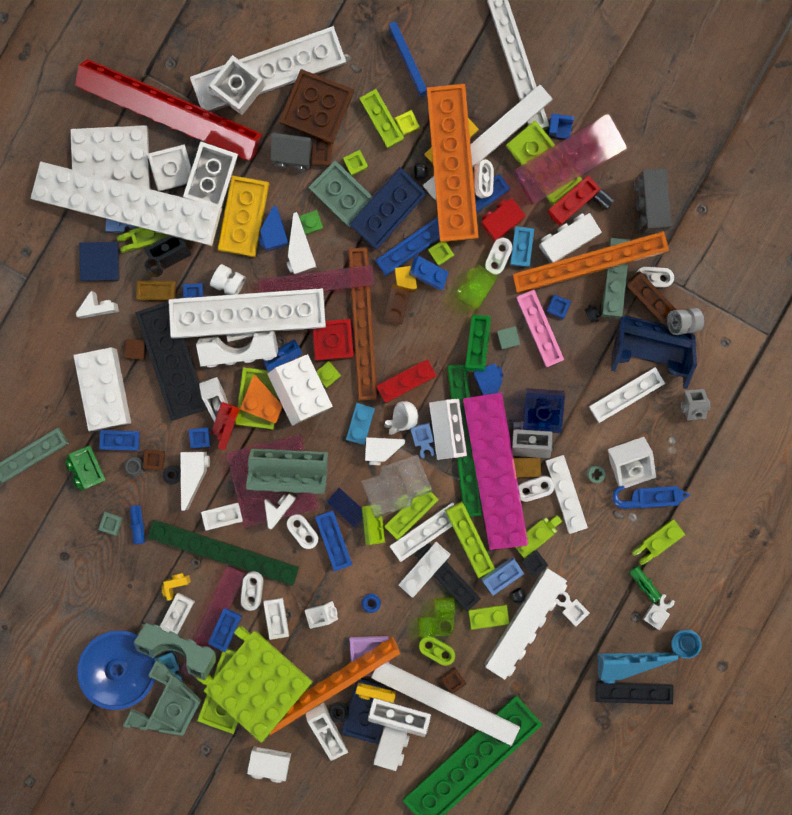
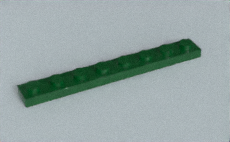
[147,519,299,586]

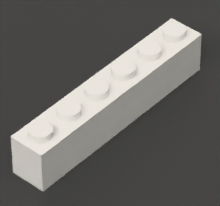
[484,567,567,679]

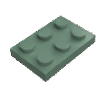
[308,161,372,228]

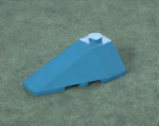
[597,652,678,683]

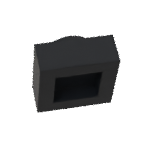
[521,550,548,577]

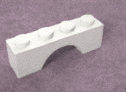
[196,331,278,368]

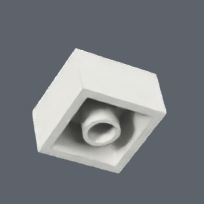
[209,55,266,115]

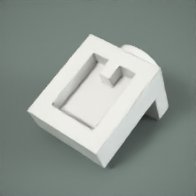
[304,602,338,629]

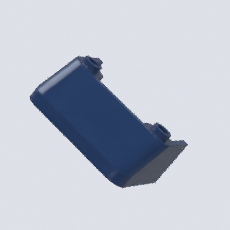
[611,316,697,389]

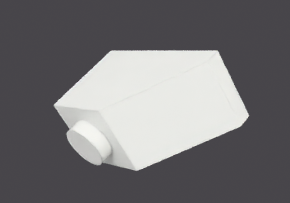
[199,377,228,423]
[365,438,405,465]

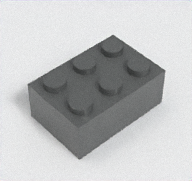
[633,168,672,235]

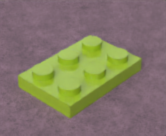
[235,367,278,429]

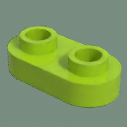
[419,635,455,666]

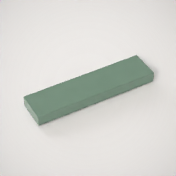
[0,427,69,483]

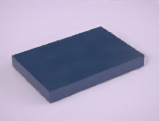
[341,678,394,744]

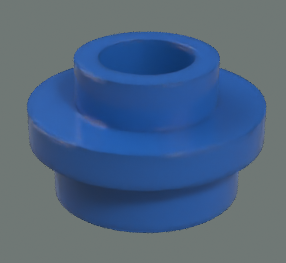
[362,593,381,613]

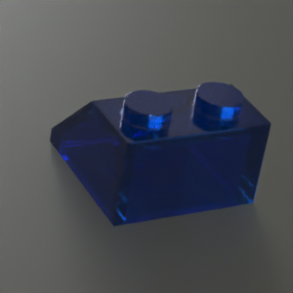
[523,388,565,434]

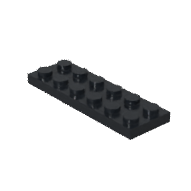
[135,301,207,421]

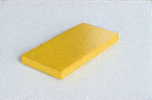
[217,175,270,258]

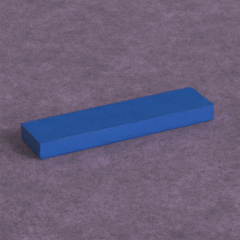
[389,21,427,98]

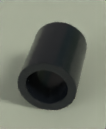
[593,189,614,210]

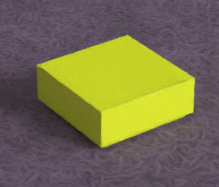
[395,110,420,136]

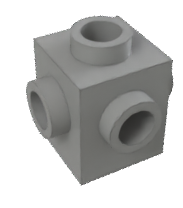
[681,389,711,420]

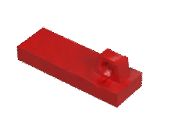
[547,175,601,226]

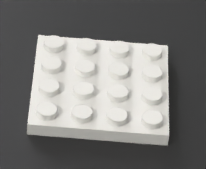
[71,125,151,189]

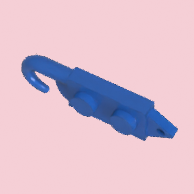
[612,486,690,509]

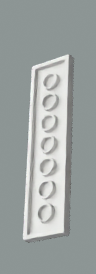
[190,26,346,112]
[169,288,326,339]

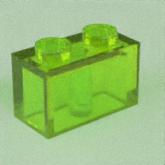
[457,265,498,311]

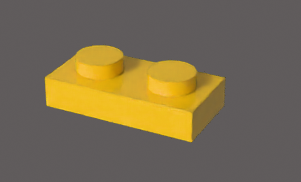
[356,682,395,703]

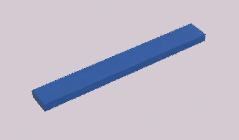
[375,174,510,276]

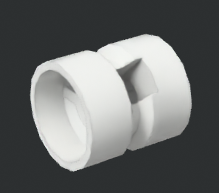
[210,264,246,295]

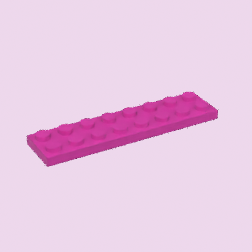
[463,392,528,550]

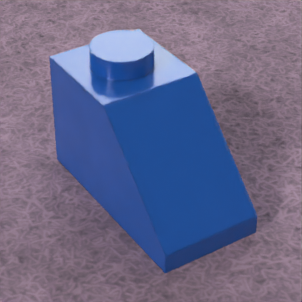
[259,206,289,252]
[473,363,504,395]

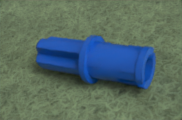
[130,505,146,544]

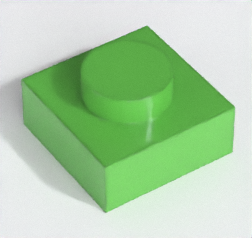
[299,210,323,235]

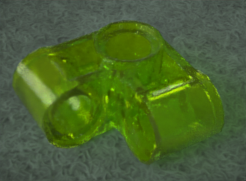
[418,598,455,638]

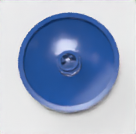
[77,631,155,710]

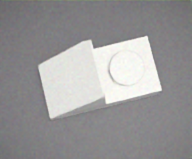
[76,291,119,319]
[265,493,297,529]

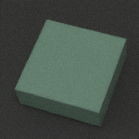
[497,326,520,350]
[98,511,124,536]

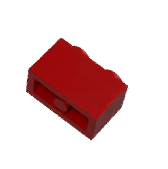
[481,198,526,243]

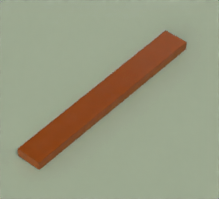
[348,247,377,401]

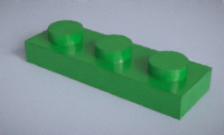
[465,315,492,372]

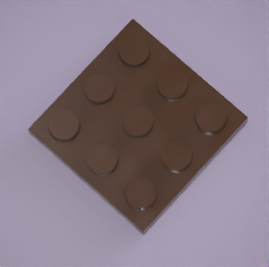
[279,69,354,144]

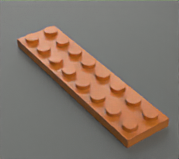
[427,84,479,242]

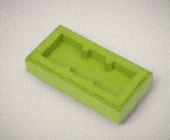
[362,504,385,545]

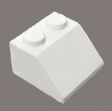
[608,437,656,488]

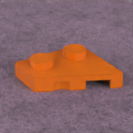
[240,375,283,424]

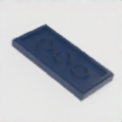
[348,167,427,250]

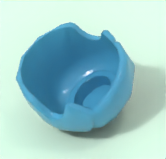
[671,629,702,659]

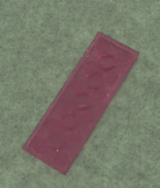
[513,114,627,205]

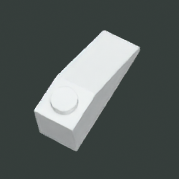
[286,212,317,276]
[180,452,210,510]
[306,702,348,761]

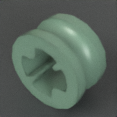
[587,465,605,483]

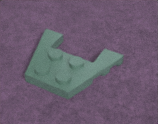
[123,659,201,736]

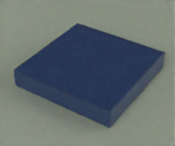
[79,242,120,281]

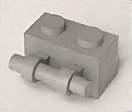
[512,421,552,458]

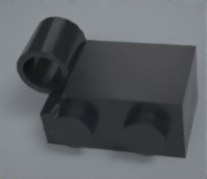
[144,235,192,277]

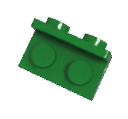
[65,446,105,492]

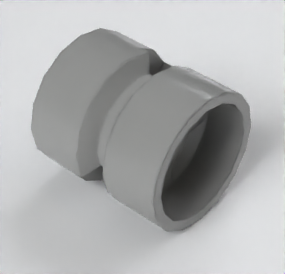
[667,308,704,335]

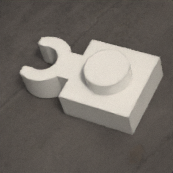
[555,592,589,627]
[642,594,675,630]

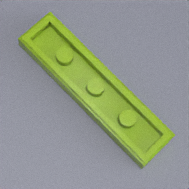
[445,502,495,578]

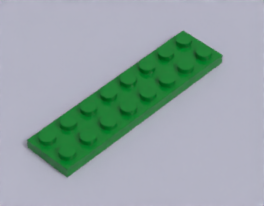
[403,695,543,815]

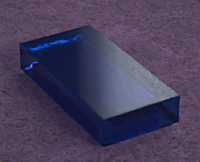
[327,488,363,527]

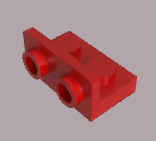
[211,402,240,450]

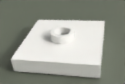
[147,144,192,192]

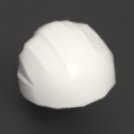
[384,401,418,435]

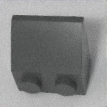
[271,133,313,171]

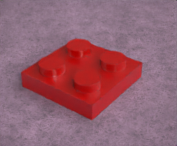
[313,319,354,361]

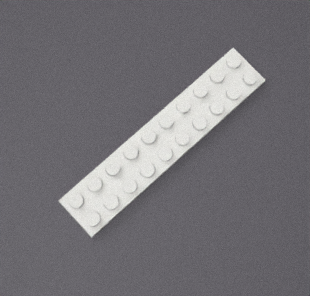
[31,161,222,246]

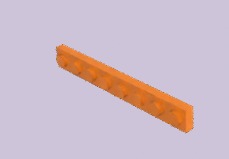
[513,231,669,293]
[270,637,400,735]

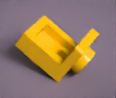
[162,573,191,601]

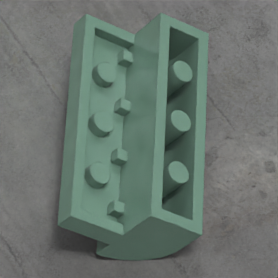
[246,448,328,494]

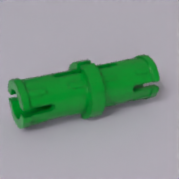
[628,565,662,603]

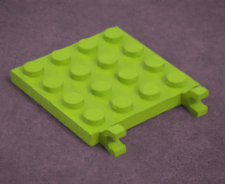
[196,626,313,743]

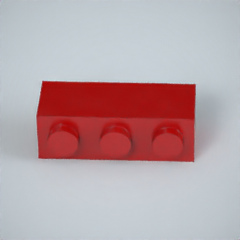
[377,359,437,404]

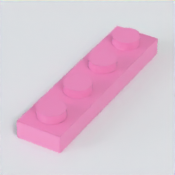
[516,290,564,367]

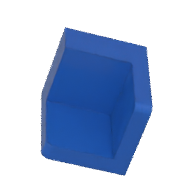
[547,114,574,140]

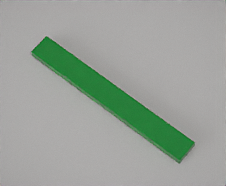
[447,364,483,517]

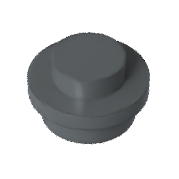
[125,457,144,476]

